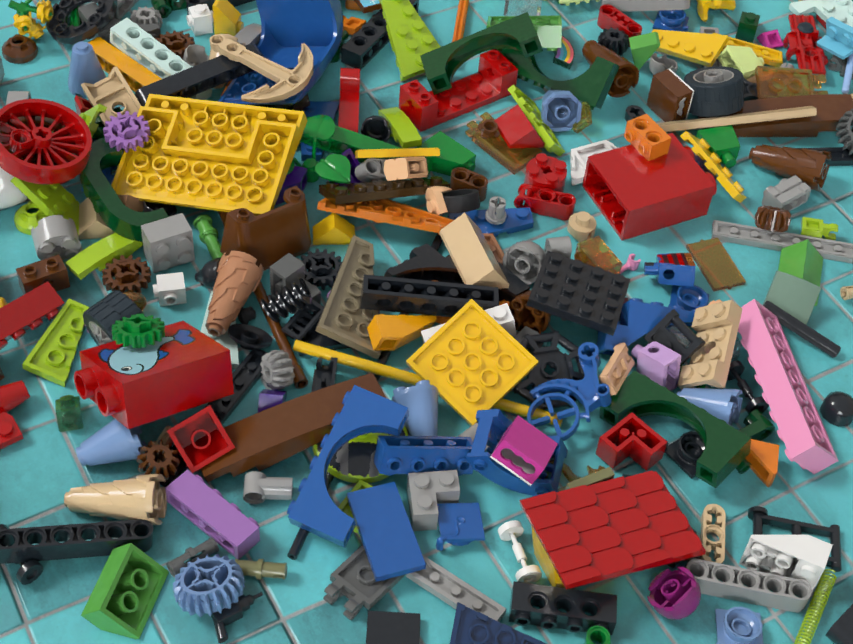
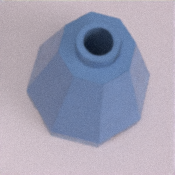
[541,90,582,132]

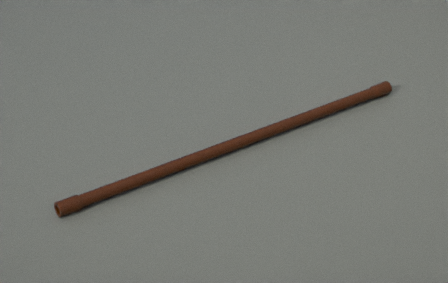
[218,211,308,389]

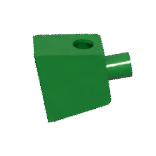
[696,125,740,168]

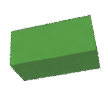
[778,239,823,306]

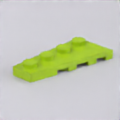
[508,84,565,157]
[22,298,89,387]

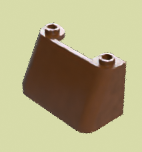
[220,186,311,271]

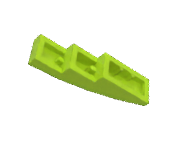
[378,107,422,149]
[65,233,143,280]

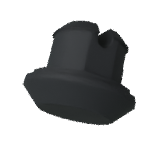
[238,306,256,325]

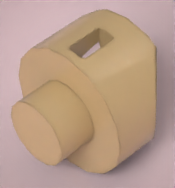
[567,211,597,244]

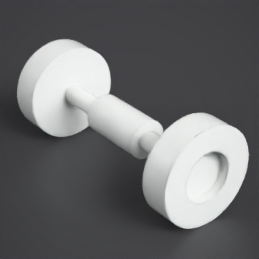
[498,520,542,584]

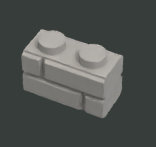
[761,175,811,211]

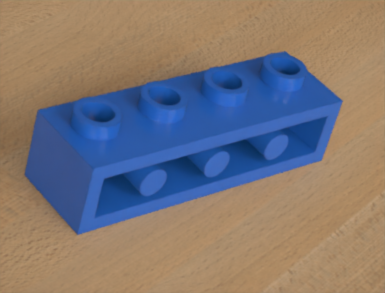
[374,436,473,476]

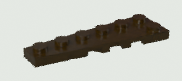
[319,176,450,205]

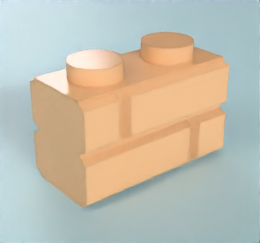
[384,156,428,181]

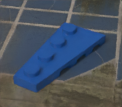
[301,101,339,161]

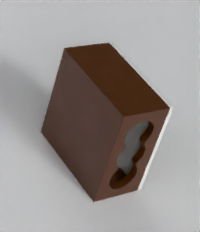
[646,69,694,122]

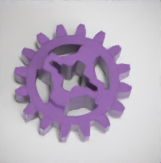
[103,111,150,153]

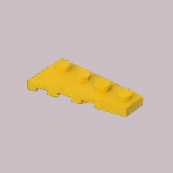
[651,29,729,67]
[680,131,747,203]

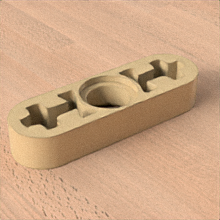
[700,504,726,564]

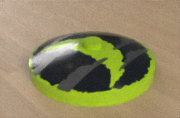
[312,425,408,483]

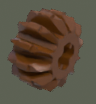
[755,205,791,232]
[137,439,180,481]

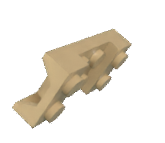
[81,66,141,135]
[677,300,743,389]

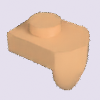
[425,186,452,216]

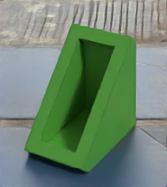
[629,32,660,70]

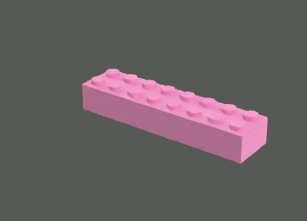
[738,299,839,475]

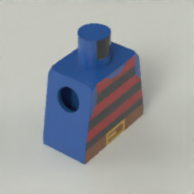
[644,253,696,287]

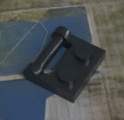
[644,309,705,367]

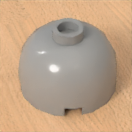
[503,241,546,285]

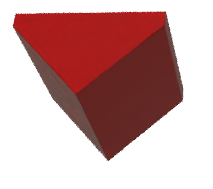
[494,104,545,148]

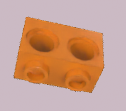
[624,114,672,161]

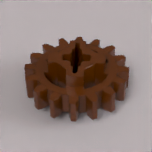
[155,30,195,60]
[102,255,151,297]

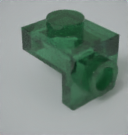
[55,395,83,432]

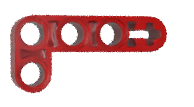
[338,68,360,133]

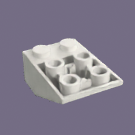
[739,535,833,592]

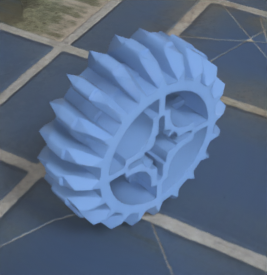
[173,554,245,617]

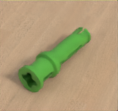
[193,215,223,259]

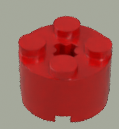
[524,153,567,192]

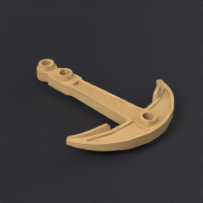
[209,34,314,103]

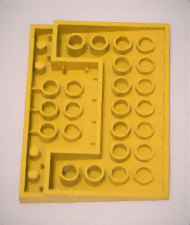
[111,94,307,216]

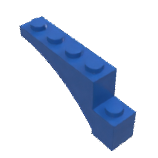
[597,298,696,356]

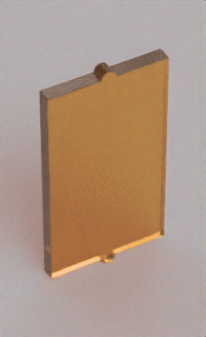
[686,238,746,291]

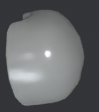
[183,44,209,66]
[649,53,678,75]

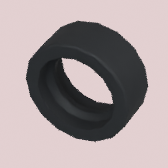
[442,189,480,213]

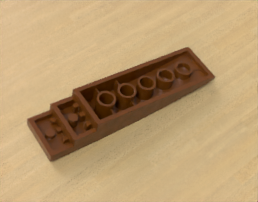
[698,94,853,137]
[201,373,386,482]

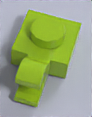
[801,217,838,240]

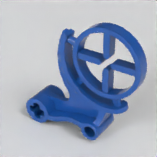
[527,342,612,441]

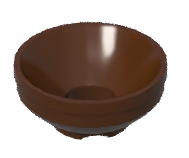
[2,34,38,64]

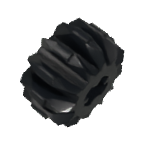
[598,27,629,56]

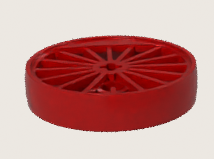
[0,99,92,184]

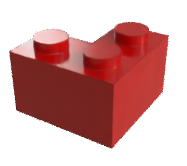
[595,412,667,471]

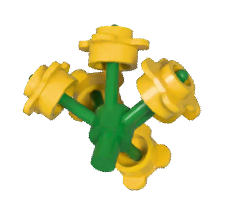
[8,0,53,40]

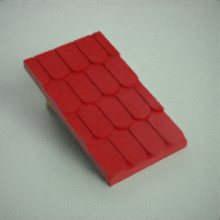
[520,471,706,589]

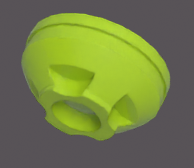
[14,201,47,235]

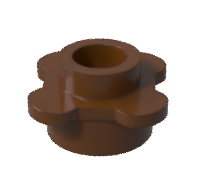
[478,120,500,139]

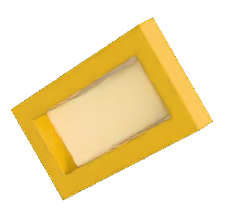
[312,213,355,245]

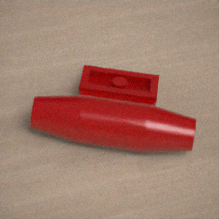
[0,380,30,449]

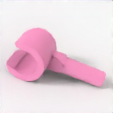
[613,254,641,274]

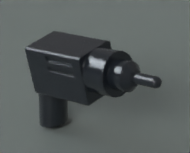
[211,592,263,643]

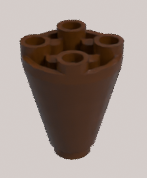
[509,289,552,334]

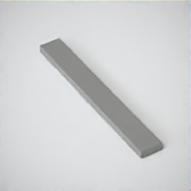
[711,220,853,264]

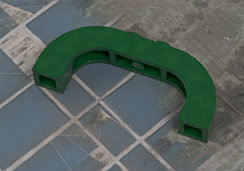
[80,137,169,242]

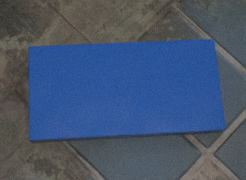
[347,481,426,582]

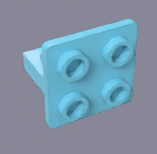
[817,17,853,59]

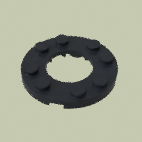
[46,0,118,45]

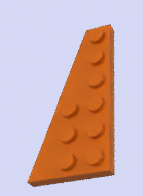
[317,198,454,235]

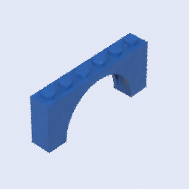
[287,385,409,548]

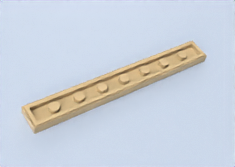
[657,106,817,132]

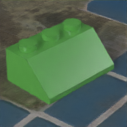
[81,543,169,639]

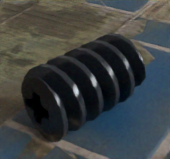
[260,277,312,323]

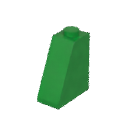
[416,131,476,176]

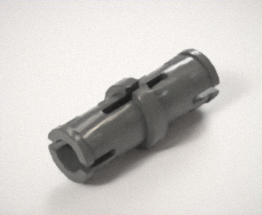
[166,537,219,577]

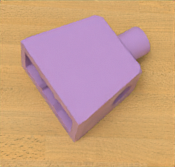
[631,341,681,391]

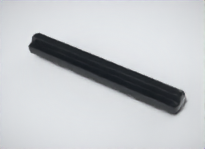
[763,301,841,358]

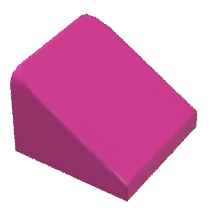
[757,29,784,49]

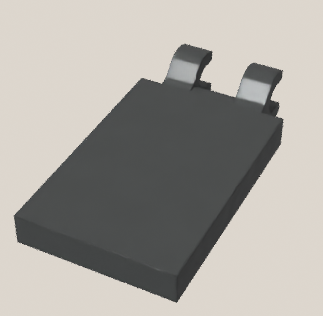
[323,545,406,620]

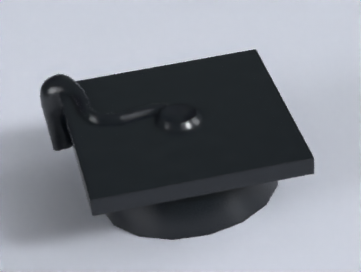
[664,430,705,479]

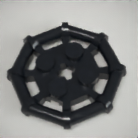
[512,330,585,410]

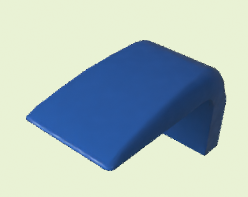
[218,0,343,105]

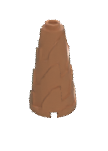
[205,251,264,337]

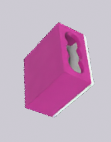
[490,415,558,486]

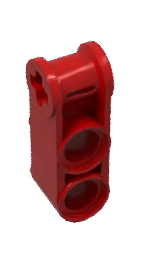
[514,183,576,221]

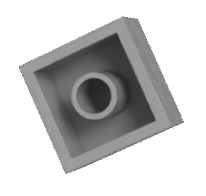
[141,213,195,273]

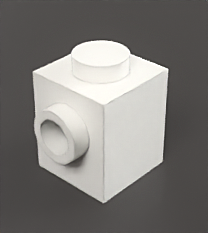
[186,4,214,36]
[153,272,187,306]

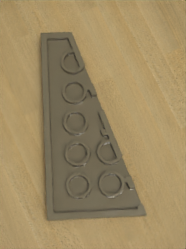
[315,235,381,360]

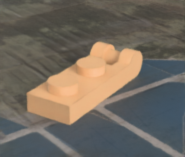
[599,342,635,396]

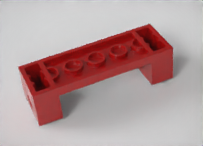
[399,49,518,132]

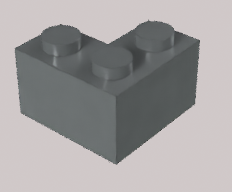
[270,253,321,314]

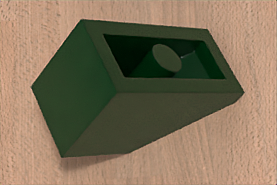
[735,11,760,43]

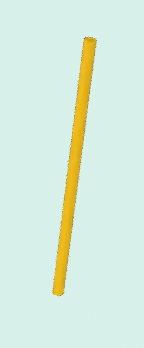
[293,340,563,427]

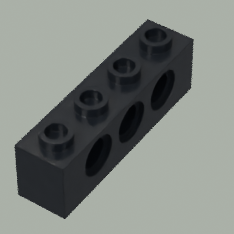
[509,581,617,635]

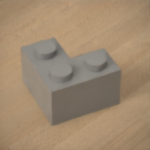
[407,470,460,531]

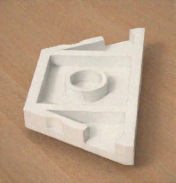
[570,140,619,186]

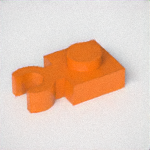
[343,15,366,35]

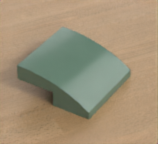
[763,271,821,325]

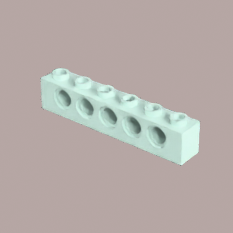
[110,18,212,100]

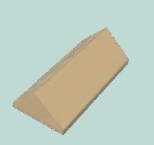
[439,213,509,289]

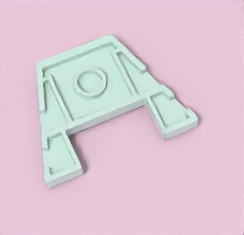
[789,0,853,27]

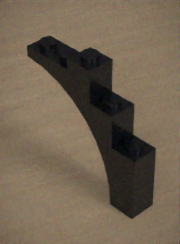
[384,243,530,302]

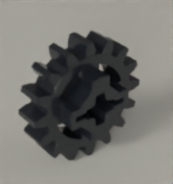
[301,248,342,290]

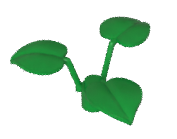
[287,115,351,184]

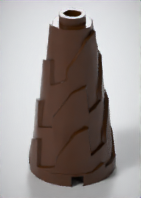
[582,40,639,98]
[749,144,831,191]

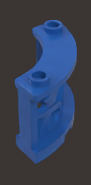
[466,409,568,496]

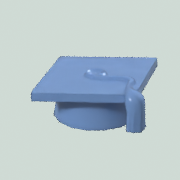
[715,606,763,644]

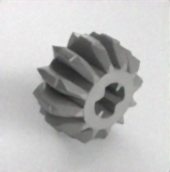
[130,6,163,28]
[260,350,295,390]

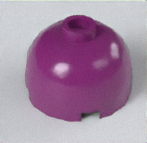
[647,567,701,620]

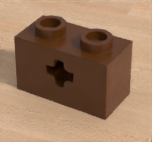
[16,254,70,294]

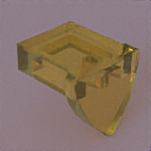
[572,102,592,133]

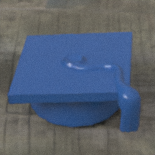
[653,10,689,32]
[668,285,709,311]
[436,503,485,551]

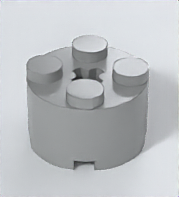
[31,215,81,260]

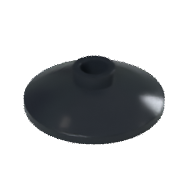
[227,324,273,350]

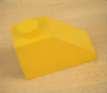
[213,0,244,36]

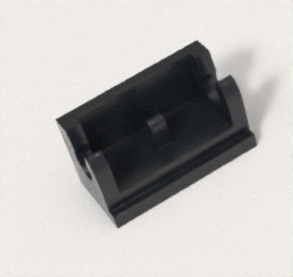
[311,357,338,392]

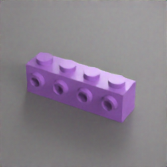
[165,469,260,559]

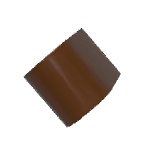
[450,167,488,202]

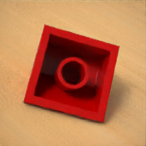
[166,405,235,473]

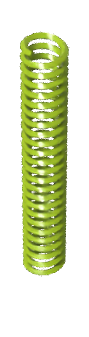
[794,569,837,644]

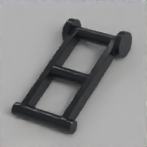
[748,506,842,572]

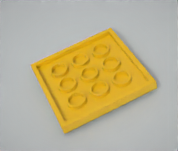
[406,299,538,426]

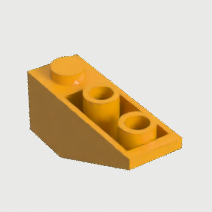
[367,314,437,351]

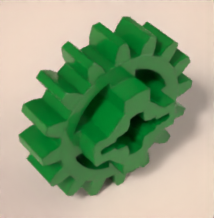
[112,314,165,348]

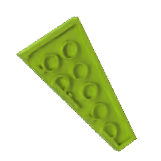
[379,0,440,81]

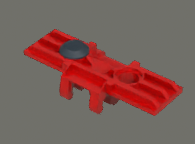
[783,14,828,75]

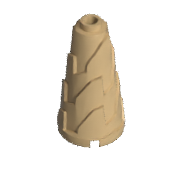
[64,474,167,525]

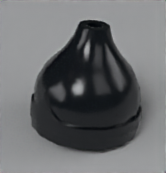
[195,258,221,290]

